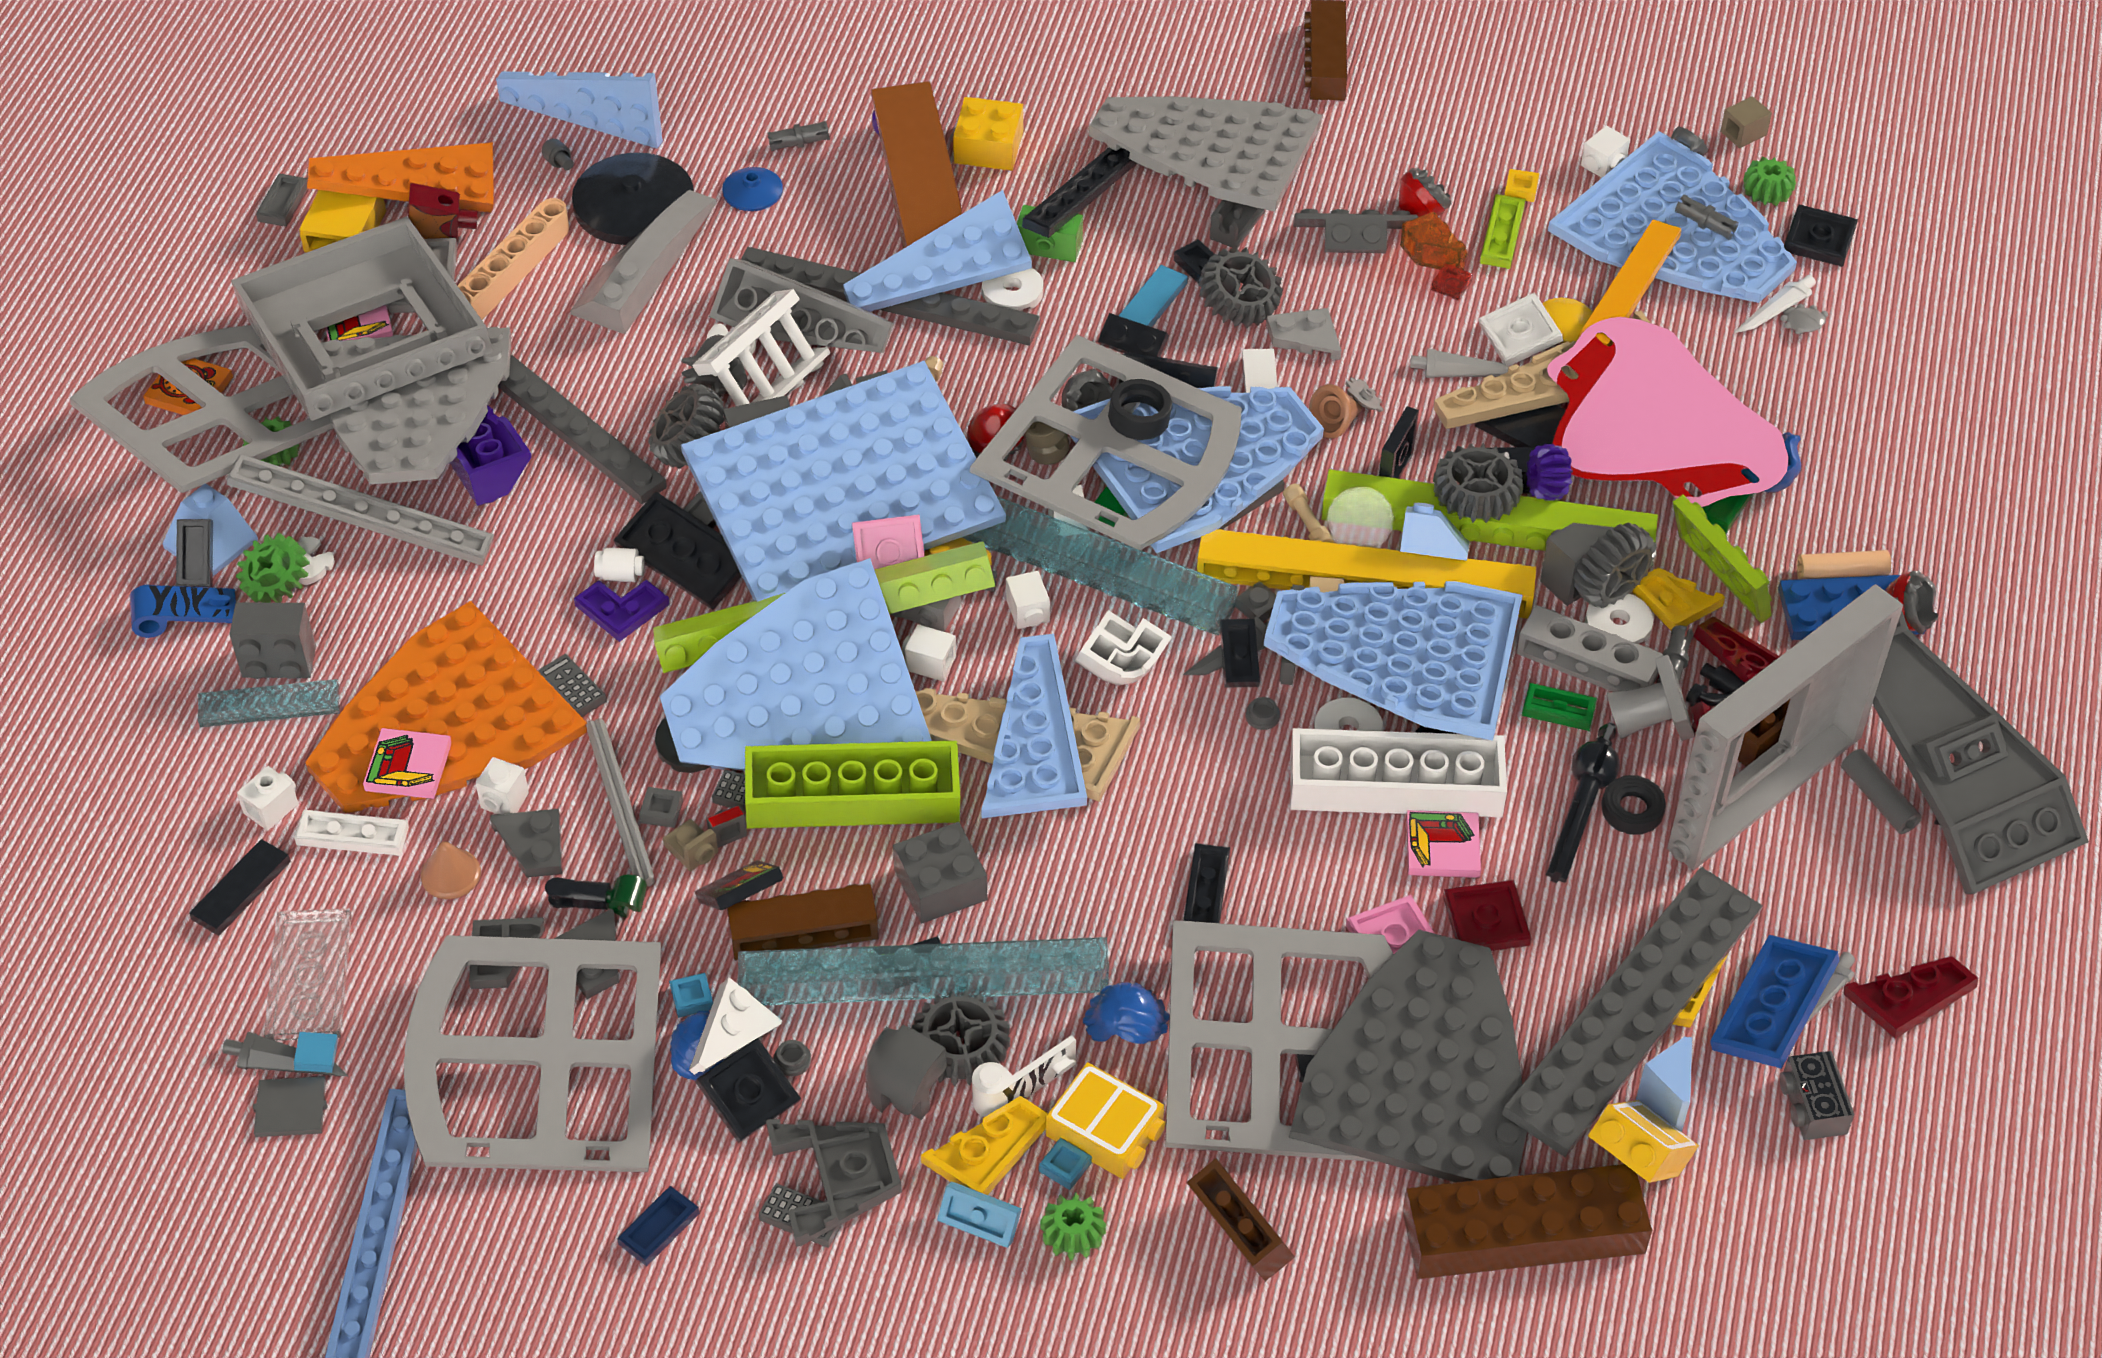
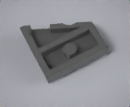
[490,809,563,878]
[469,917,545,989]

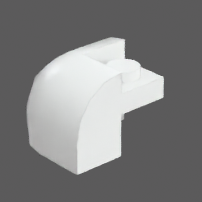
[1074,610,1172,686]

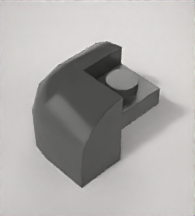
[865,1025,946,1120]

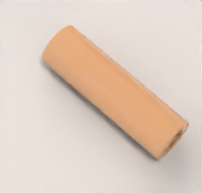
[1796,550,1891,579]

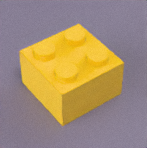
[953,97,1023,171]

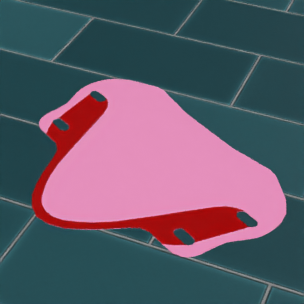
[1547,317,1788,507]

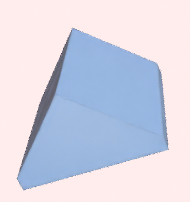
[1636,1036,1692,1132]

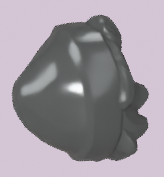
[1061,369,1113,411]

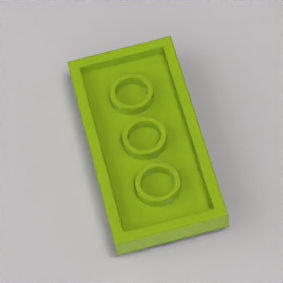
[1673,494,1772,623]

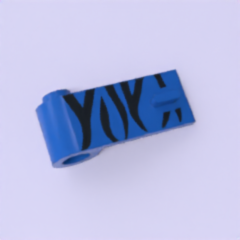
[129,585,236,638]

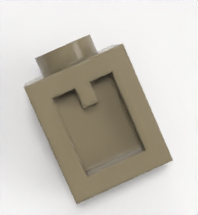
[663,819,718,872]

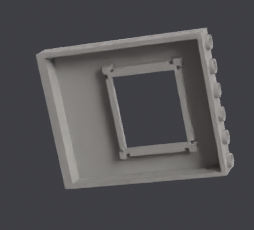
[231,216,493,421]
[1667,584,1903,871]

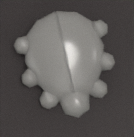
[1780,304,1829,334]
[1346,377,1384,412]

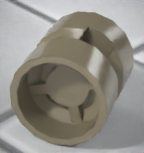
[1024,421,1070,465]

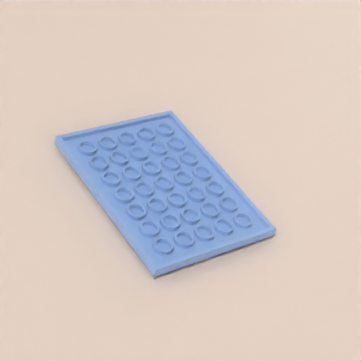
[681,361,1006,602]

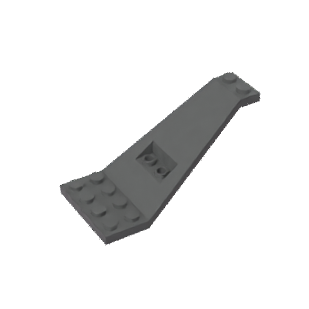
[1872,597,2089,894]

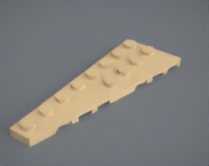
[1434,311,1650,429]
[915,688,1140,802]

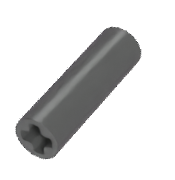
[1841,749,1922,834]

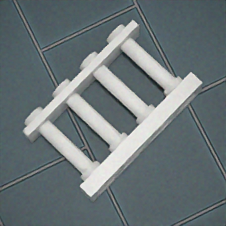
[692,289,831,406]

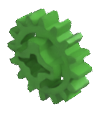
[236,533,310,603]

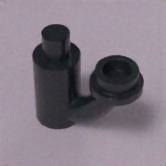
[1686,663,1745,707]

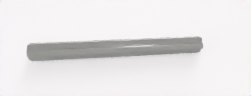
[586,718,655,886]

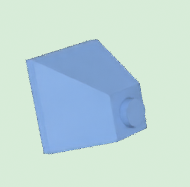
[162,483,258,576]
[1400,503,1469,561]

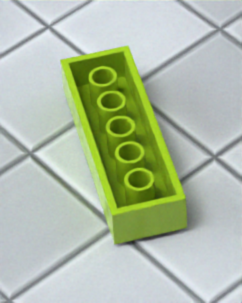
[745,741,960,829]

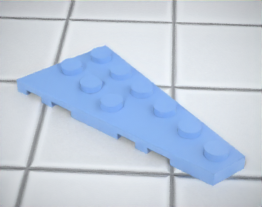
[496,71,663,149]
[843,190,1032,312]
[981,634,1087,818]

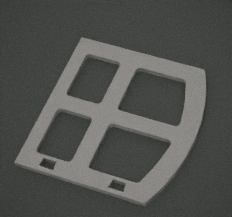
[70,325,334,493]
[970,335,1242,550]
[1165,920,1394,1162]
[404,935,661,1172]

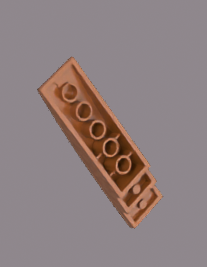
[871,81,962,248]

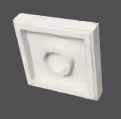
[1478,292,1563,367]

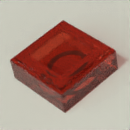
[1431,263,1473,300]

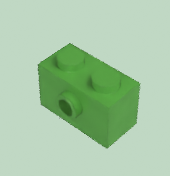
[1017,205,1083,263]

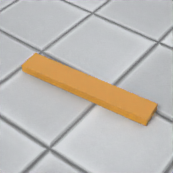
[1578,219,1681,346]

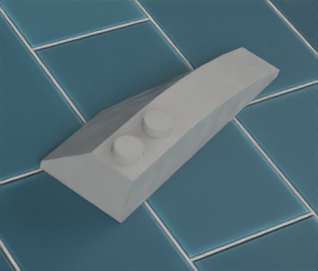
[570,190,716,334]
[709,258,894,353]

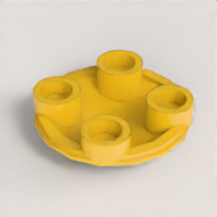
[1542,297,1593,343]

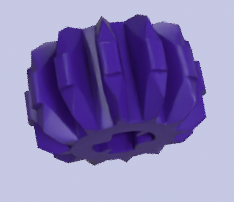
[1526,444,1573,501]

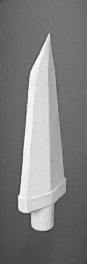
[1734,275,1816,333]

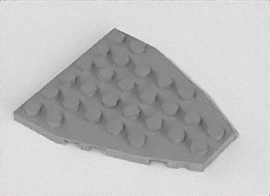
[1088,96,1323,212]
[321,327,512,485]

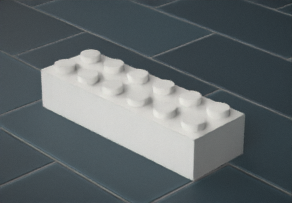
[1290,728,1507,817]

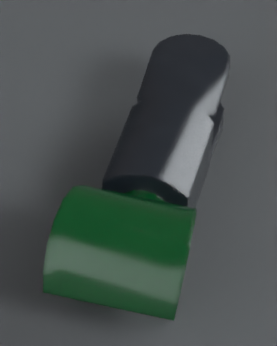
[545,874,647,918]

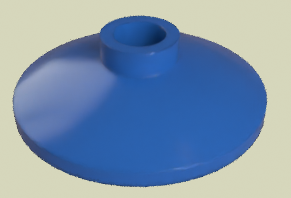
[722,167,783,211]

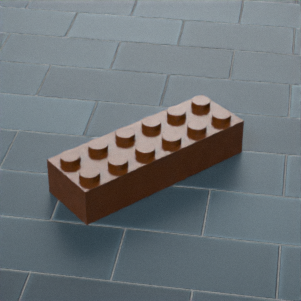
[1402,1164,1652,1279]

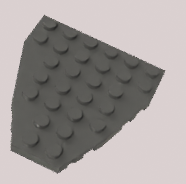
[1289,929,1527,1183]

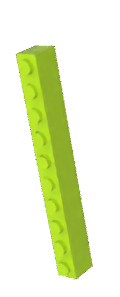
[1321,469,1658,551]
[653,541,995,673]

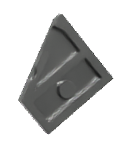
[554,909,619,999]

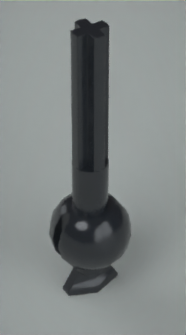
[1546,722,1620,883]

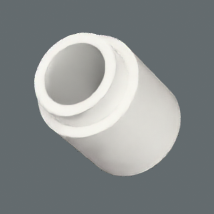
[594,548,645,582]

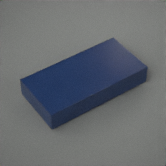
[617,1186,700,1267]

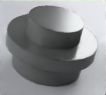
[1245,697,1280,730]
[774,1040,811,1076]

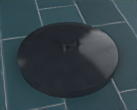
[572,153,694,245]

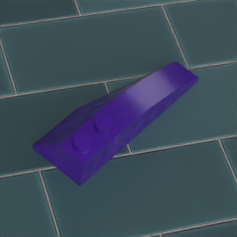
[450,405,532,506]

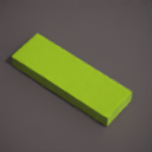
[1480,194,1526,269]

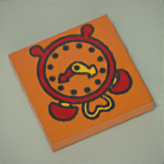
[143,358,233,415]

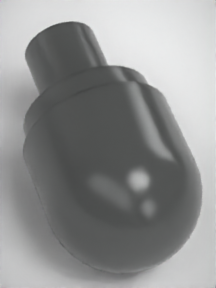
[542,139,574,170]

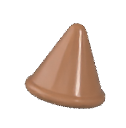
[1309,384,1362,439]
[421,841,481,899]

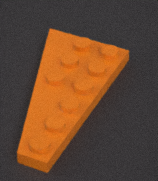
[307,142,494,213]

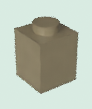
[1720,96,1772,148]

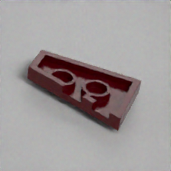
[1693,616,1780,683]
[1843,956,1979,1039]

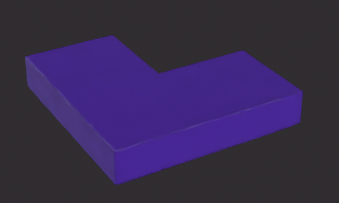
[574,579,670,642]

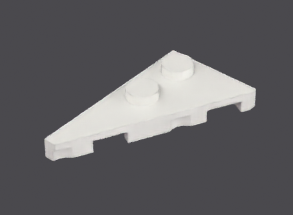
[689,978,782,1075]

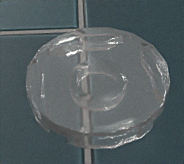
[1327,486,1394,548]

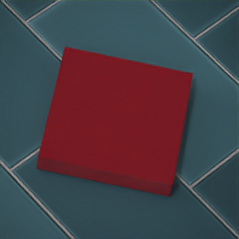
[1443,880,1532,951]

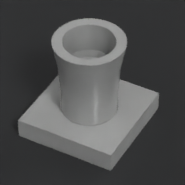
[1607,655,1695,741]

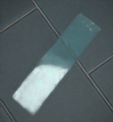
[198,679,340,728]

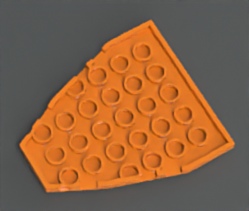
[305,601,587,814]

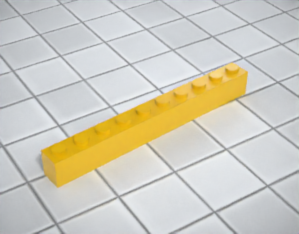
[1196,529,1536,619]

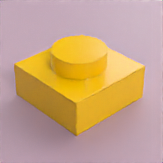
[1505,169,1540,202]

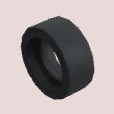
[1108,379,1172,440]

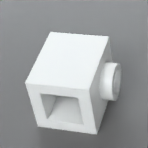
[1581,125,1630,178]
[1006,571,1050,629]
[901,624,956,682]
[476,757,529,814]
[237,766,298,831]

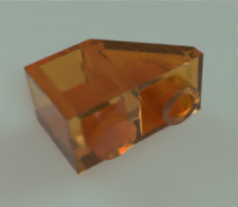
[1400,212,1467,274]

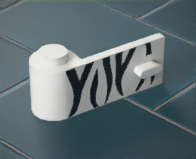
[972,1035,1076,1117]

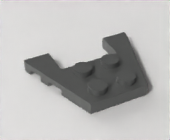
[766,1119,902,1247]

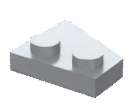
[1266,308,1342,360]

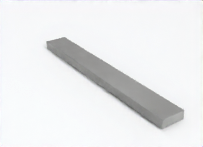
[227,454,494,566]

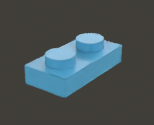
[937,1181,1022,1248]

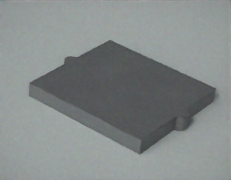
[253,1076,328,1137]

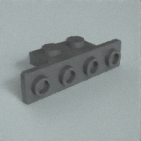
[1293,209,1418,254]

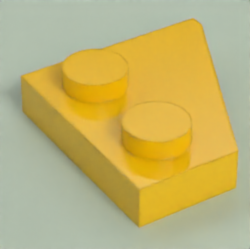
[1632,567,1725,631]

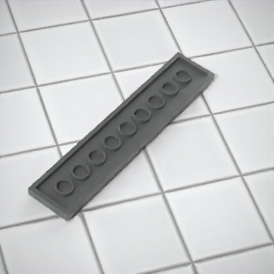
[1502,867,1763,1158]

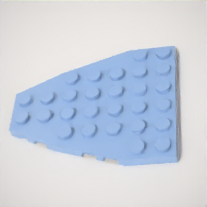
[1548,131,1797,303]
[1070,386,1324,553]
[659,558,932,771]
[1264,581,1522,741]

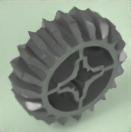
[1198,246,1283,328]
[648,383,725,469]
[1433,443,1524,523]
[1573,522,1657,608]
[911,990,1010,1087]

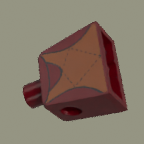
[408,183,478,241]

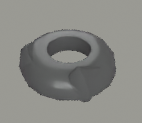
[1671,126,1708,156]

